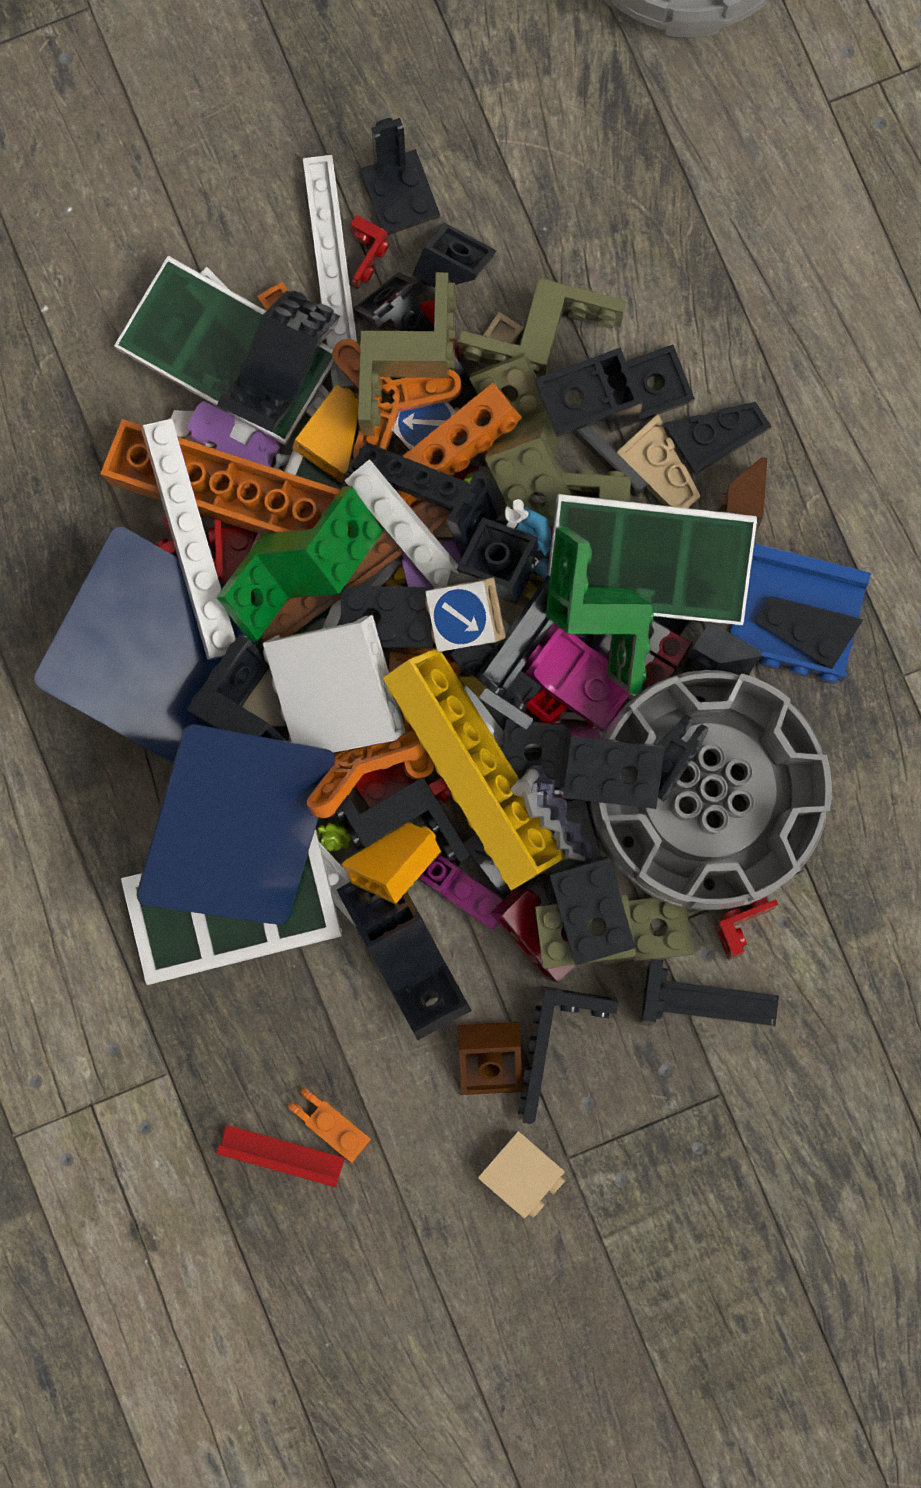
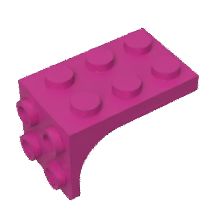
[525,623,630,732]

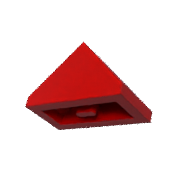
[526,689,569,723]

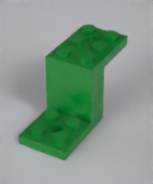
[216,486,384,641]
[545,527,654,694]

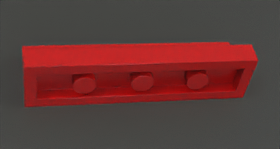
[216,1125,345,1188]

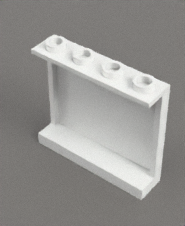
[263,615,406,753]

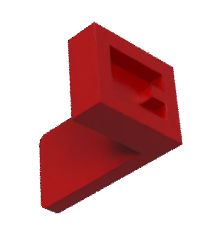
[350,214,390,289]

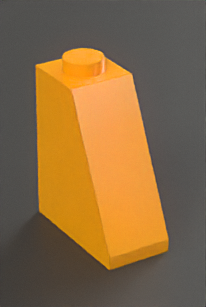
[292,384,359,483]
[342,822,441,904]

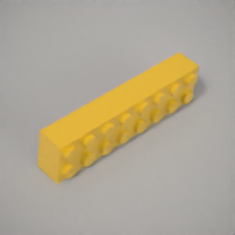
[383,648,565,890]

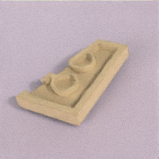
[616,414,700,508]

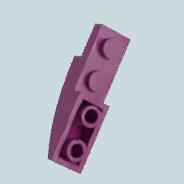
[418,854,503,931]

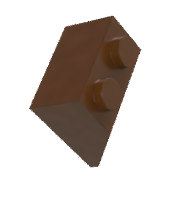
[718,457,767,529]
[458,1022,522,1095]

